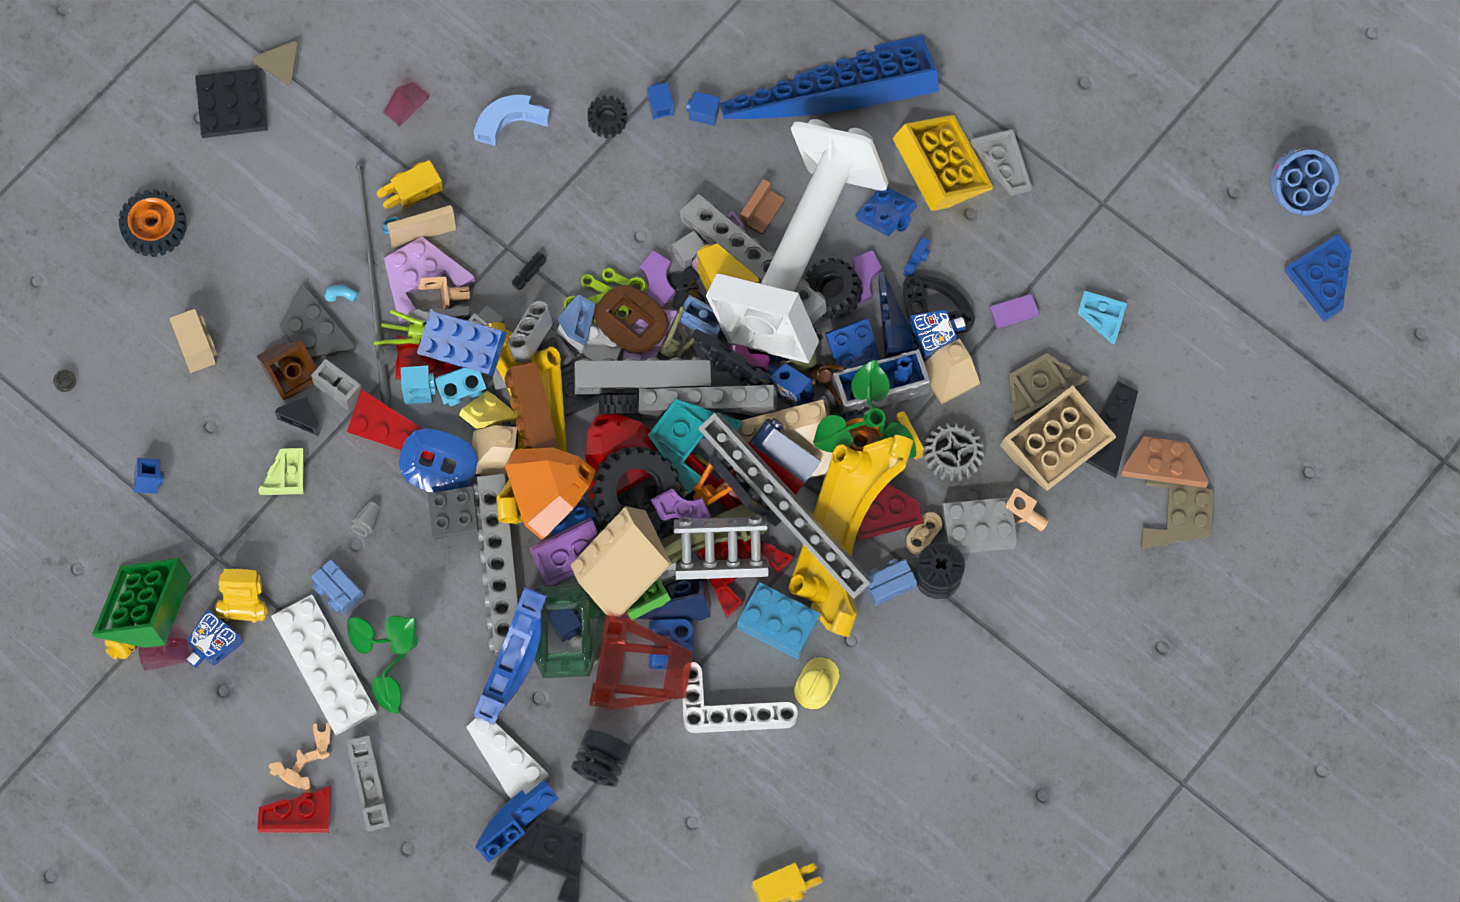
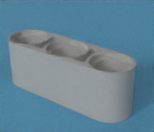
[508,301,553,363]

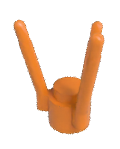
[693,463,738,507]

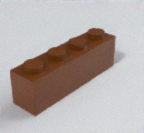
[504,362,559,449]

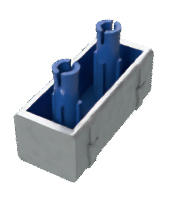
[831,349,930,416]

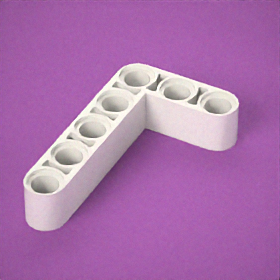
[681,662,798,733]

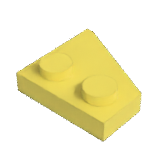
[459,390,516,429]

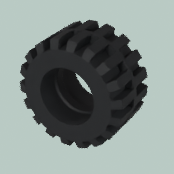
[805,258,863,319]

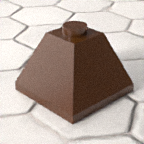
[256,340,317,401]

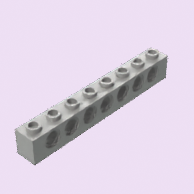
[680,194,827,324]
[473,474,518,658]

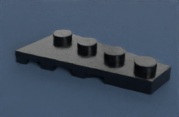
[1086,381,1138,478]

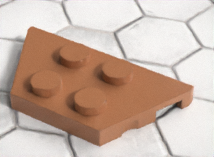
[1121,436,1208,488]

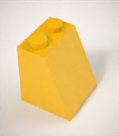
[697,243,760,292]

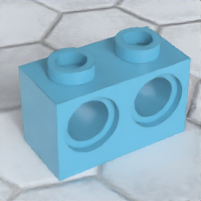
[401,366,436,404]
[434,367,486,407]

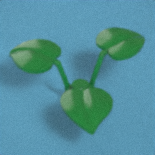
[813,360,916,458]
[347,615,418,714]

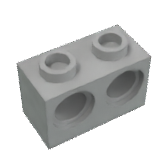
[311,359,362,411]

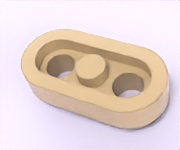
[906,512,942,554]

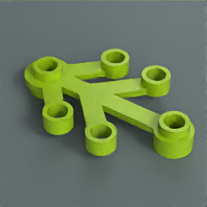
[564,268,648,324]

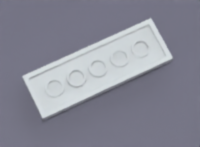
[271,595,377,736]

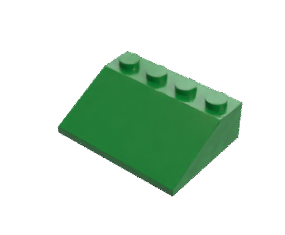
[92,558,192,648]

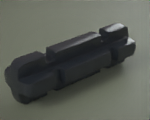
[512,252,546,290]

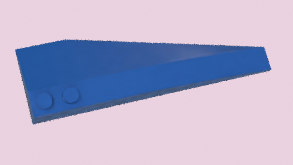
[720,35,939,119]

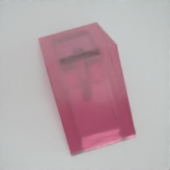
[383,82,429,127]

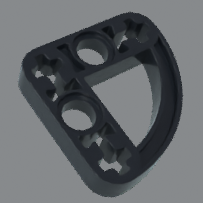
[902,275,975,336]

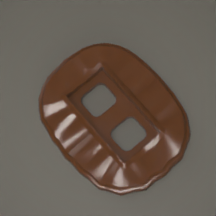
[594,285,670,354]

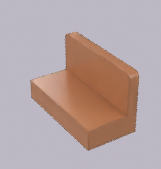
[740,179,785,234]

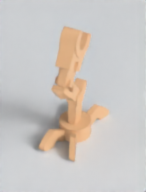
[269,723,331,793]

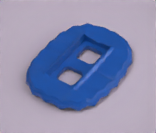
[399,428,477,493]

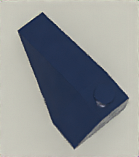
[878,272,917,359]
[620,579,711,622]

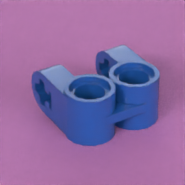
[649,619,694,670]

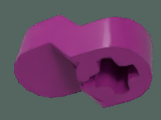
[730,345,770,372]

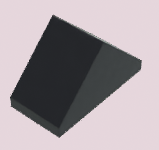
[275,397,320,436]

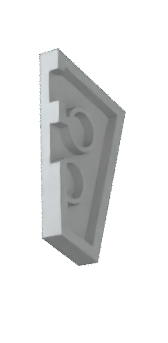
[970,129,1032,196]

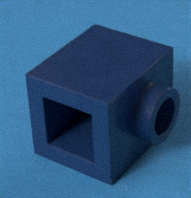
[547,602,583,643]

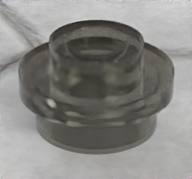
[53,370,76,392]

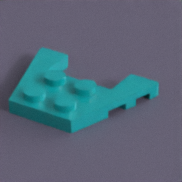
[648,399,743,494]

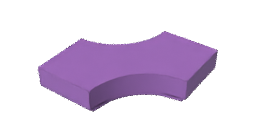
[640,250,676,309]
[842,250,882,305]
[651,489,712,520]

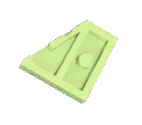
[259,448,304,495]

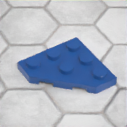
[1284,234,1351,322]

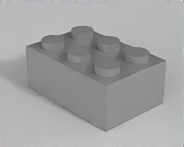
[941,497,1017,554]

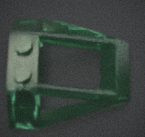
[518,584,610,678]

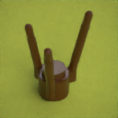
[809,361,845,406]

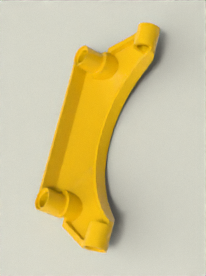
[485,322,567,524]
[789,435,914,637]

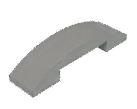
[346,735,390,832]

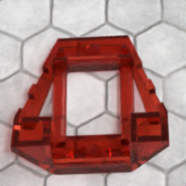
[589,615,693,710]

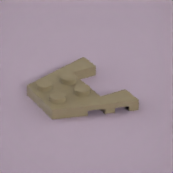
[1141,479,1214,550]

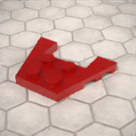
[697,539,794,618]

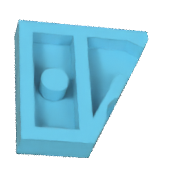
[1077,291,1127,345]

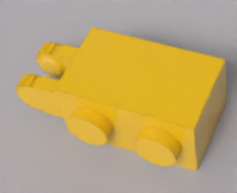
[376,160,443,210]
[752,863,823,902]

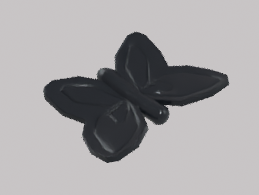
[667,266,706,308]

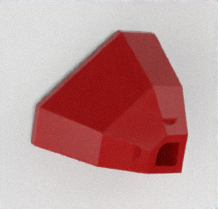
[585,413,659,499]

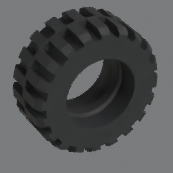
[591,447,682,531]

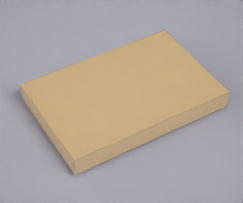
[387,205,456,248]

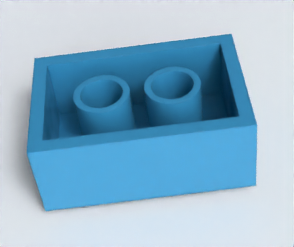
[737,582,821,660]

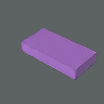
[989,294,1039,329]

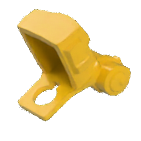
[214,569,268,623]

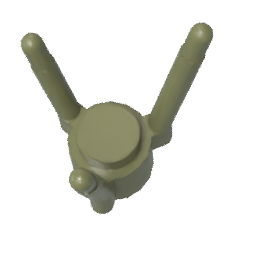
[658,306,695,359]

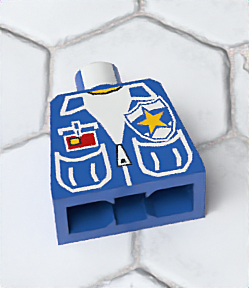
[909,310,966,360]
[765,364,814,408]
[186,609,243,668]

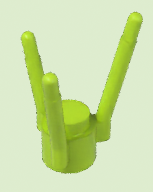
[374,309,426,345]

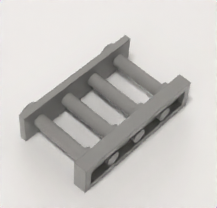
[674,515,768,580]

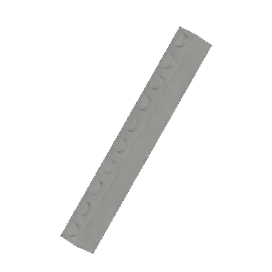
[698,412,874,599]

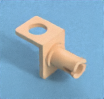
[418,277,470,310]
[1005,488,1049,531]

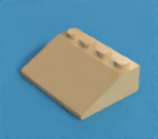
[1000,386,1116,491]
[738,400,832,479]
[571,506,671,622]

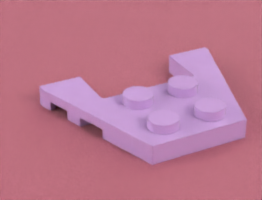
[384,236,475,324]

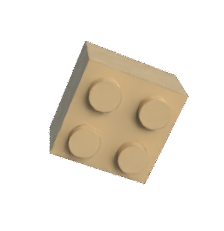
[169,309,217,373]

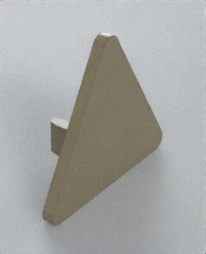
[252,41,298,86]

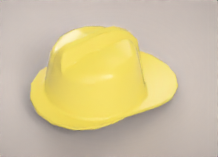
[794,657,839,709]

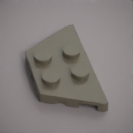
[1009,353,1089,423]

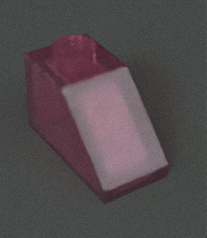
[138,637,189,671]

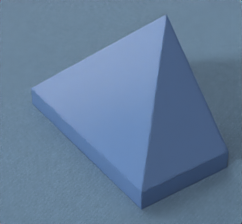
[557,295,596,345]

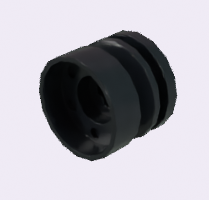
[914,542,965,599]
[571,729,631,787]

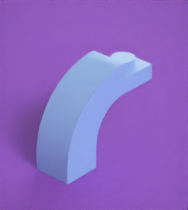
[474,95,550,146]

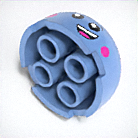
[1270,148,1339,215]

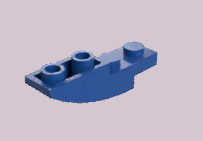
[475,780,559,863]

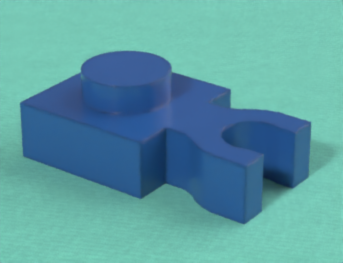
[903,237,931,277]

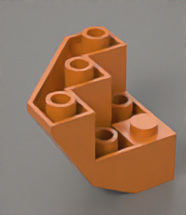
[505,448,596,540]

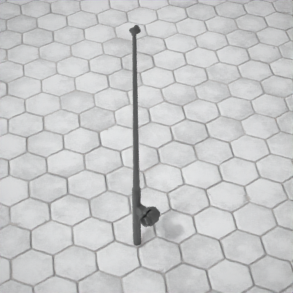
[355,162,397,408]

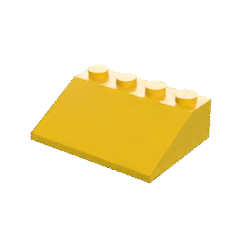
[892,115,993,211]

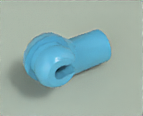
[324,284,359,302]

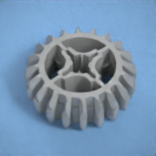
[923,422,984,483]

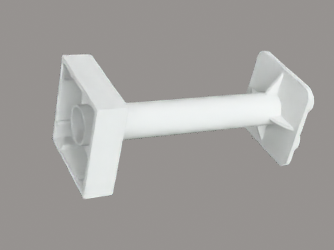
[706,119,888,363]

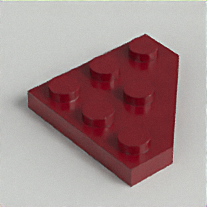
[856,483,925,541]

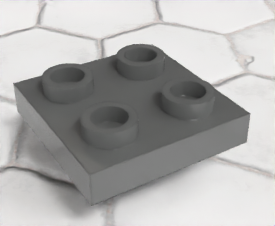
[428,486,479,540]

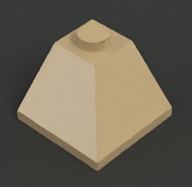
[924,338,980,405]
[472,425,518,478]

